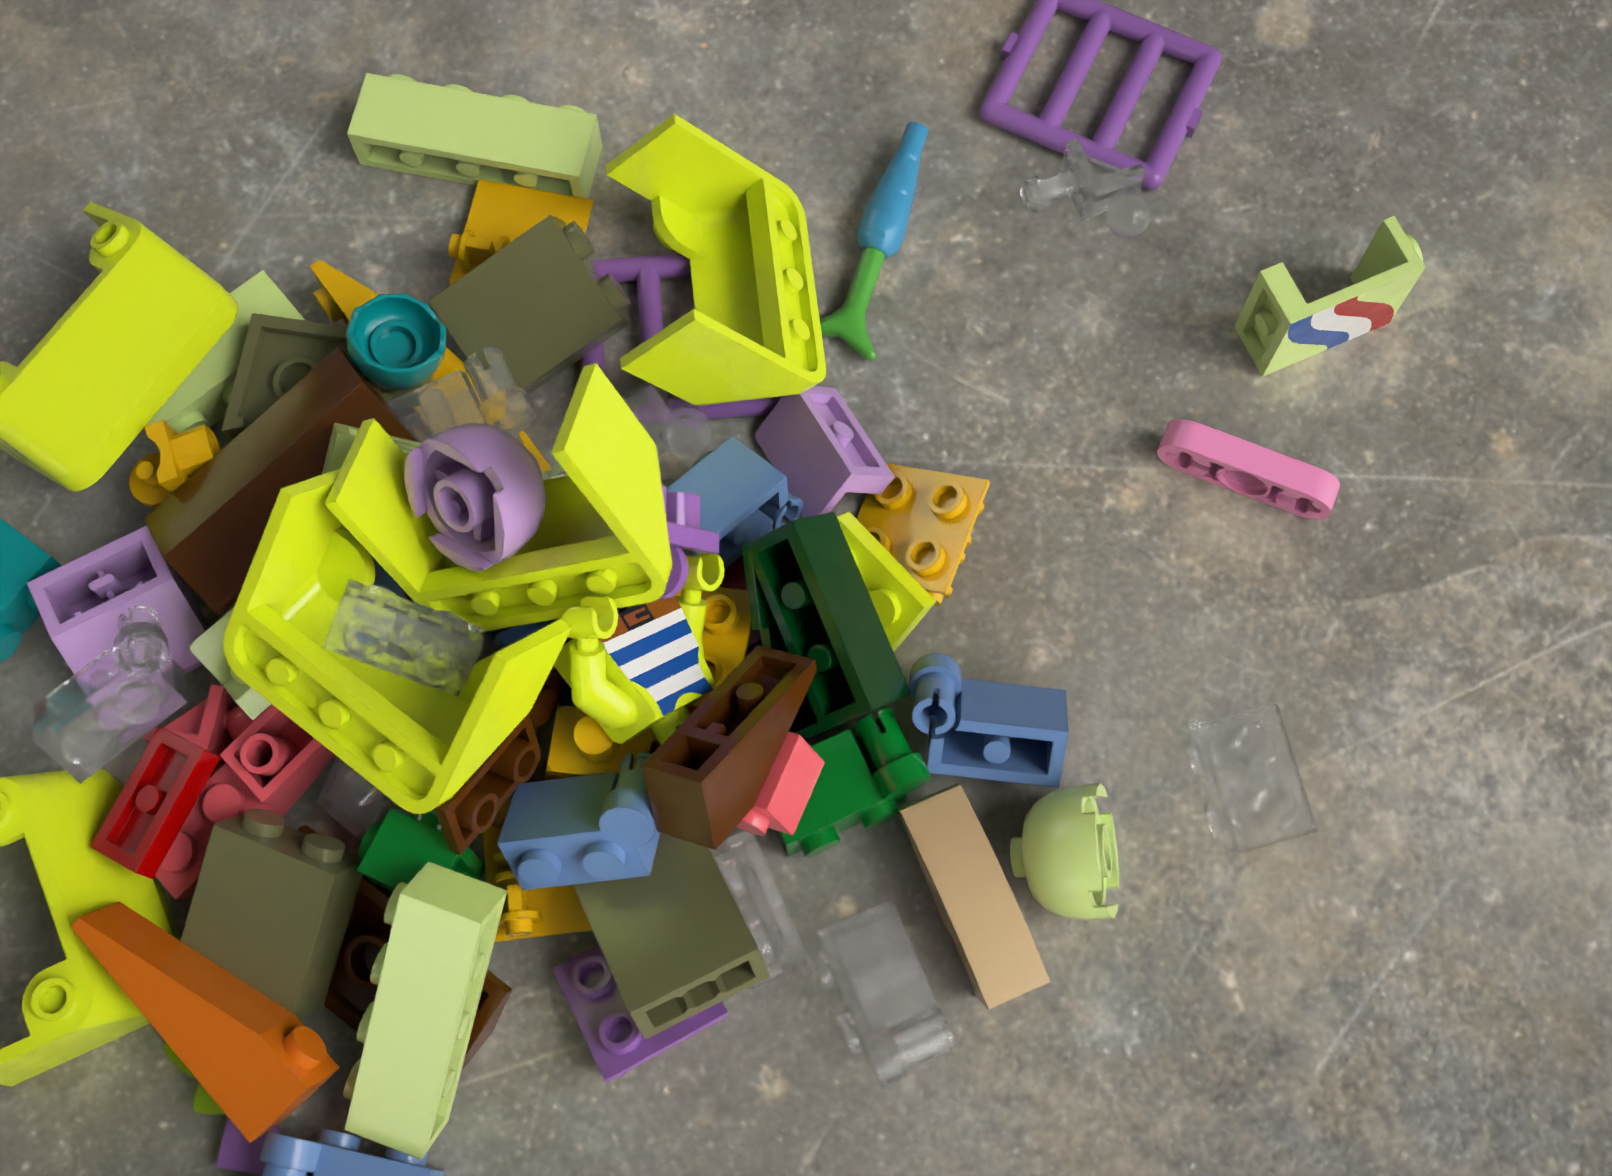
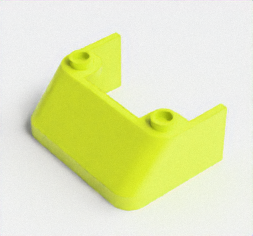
[605,113,826,406]
[0,201,239,492]
[324,363,672,634]
[223,468,572,814]
[0,767,181,1087]

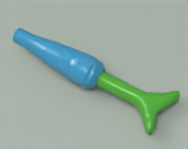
[820,122,929,361]

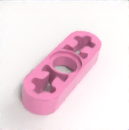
[1157,419,1340,519]

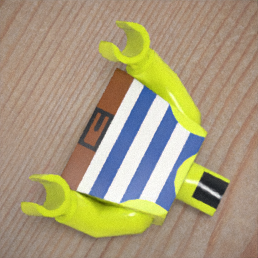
[554,553,724,745]

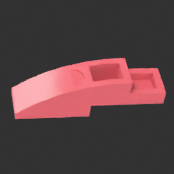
[155,704,335,901]

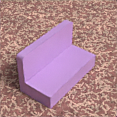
[755,386,895,518]

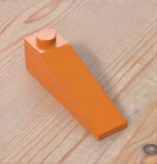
[70,901,340,1143]

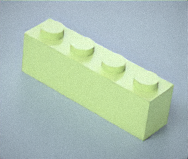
[347,73,603,198]
[343,862,507,1160]

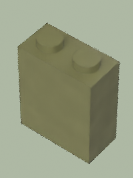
[428,215,632,406]
[180,809,363,1021]
[573,833,771,1040]

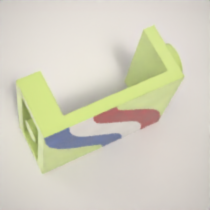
[1234,216,1426,377]

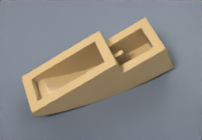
[897,783,1050,1010]

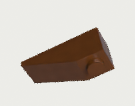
[642,645,817,850]

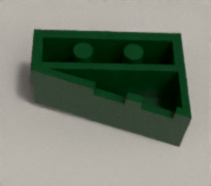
[742,512,912,740]

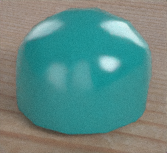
[346,293,446,389]

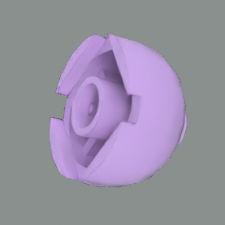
[404,423,546,572]

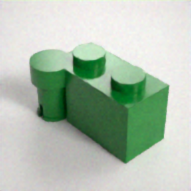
[775,707,932,858]

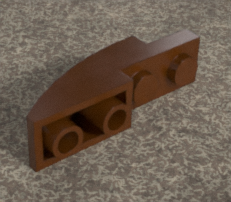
[434,637,573,855]

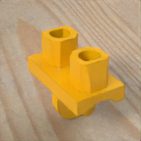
[129,420,222,508]

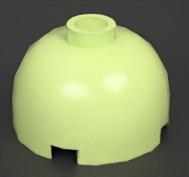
[1010,783,1119,921]

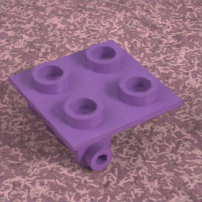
[552,944,729,1083]

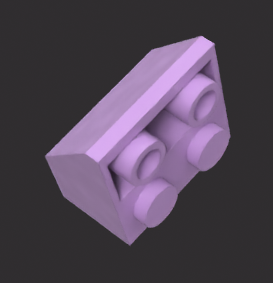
[27,525,209,714]

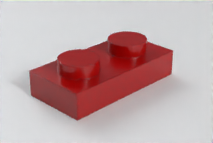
[90,726,221,879]

